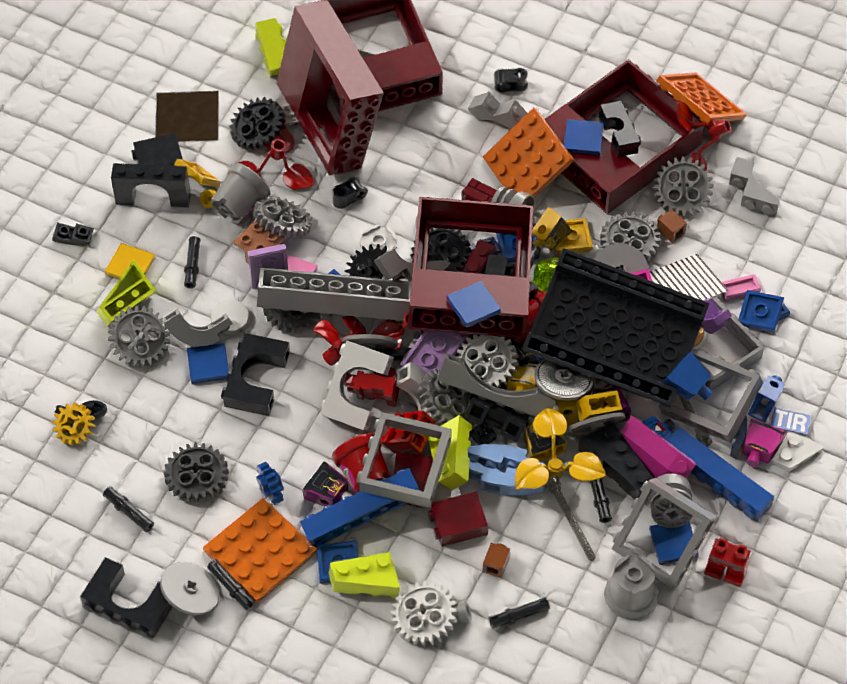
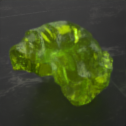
[533,257,559,292]

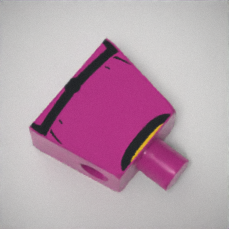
[743,418,786,467]

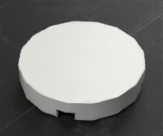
[360,225,397,257]
[211,300,249,335]

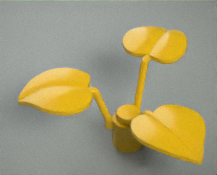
[515,408,606,490]

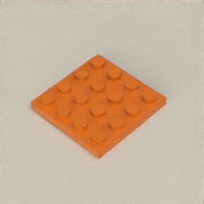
[656,72,747,124]
[483,107,574,198]
[203,498,317,603]

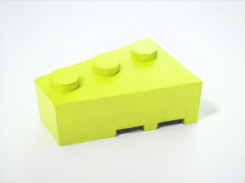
[255,18,286,77]
[96,260,156,326]
[428,415,472,491]
[329,552,400,599]

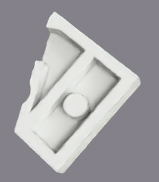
[772,431,824,472]

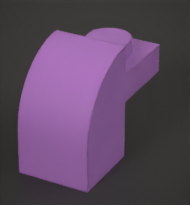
[701,298,732,334]

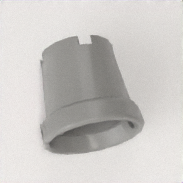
[210,163,270,224]
[604,555,659,619]

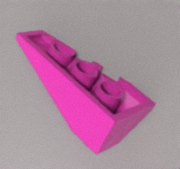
[620,415,696,478]

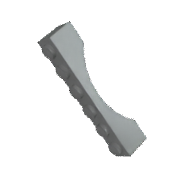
[437,353,556,419]

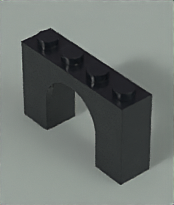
[111,163,191,208]
[221,333,290,416]
[80,557,173,639]

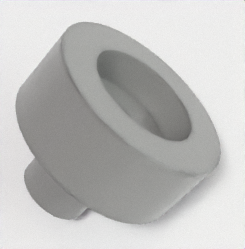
[454,601,472,623]

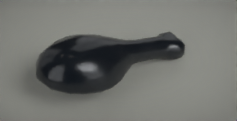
[54,400,108,420]

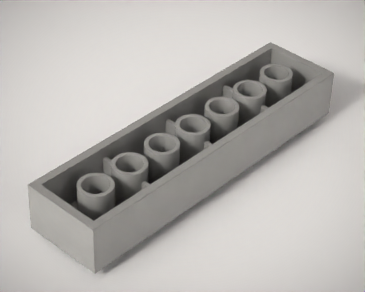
[257,267,412,322]

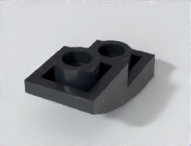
[52,222,94,245]

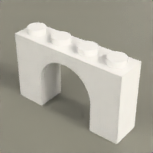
[320,340,394,431]

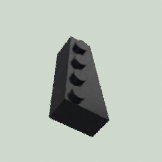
[578,422,653,500]

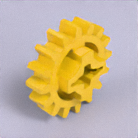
[52,402,95,446]

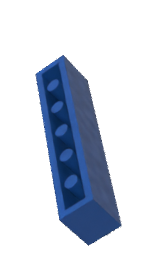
[666,427,774,522]
[300,468,420,547]

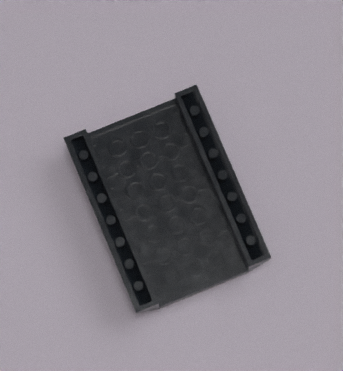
[522,248,710,407]

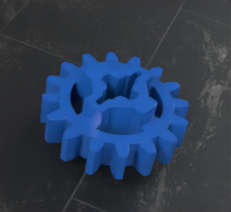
[256,461,284,505]

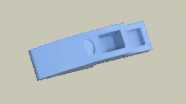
[468,444,544,471]
[468,462,545,496]

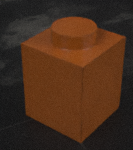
[657,209,687,243]
[483,542,510,578]

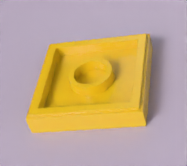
[174,159,221,188]
[555,218,593,253]
[105,243,155,279]

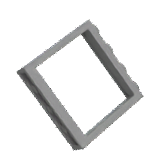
[698,296,764,390]
[658,348,763,443]
[357,412,452,508]
[611,478,717,589]

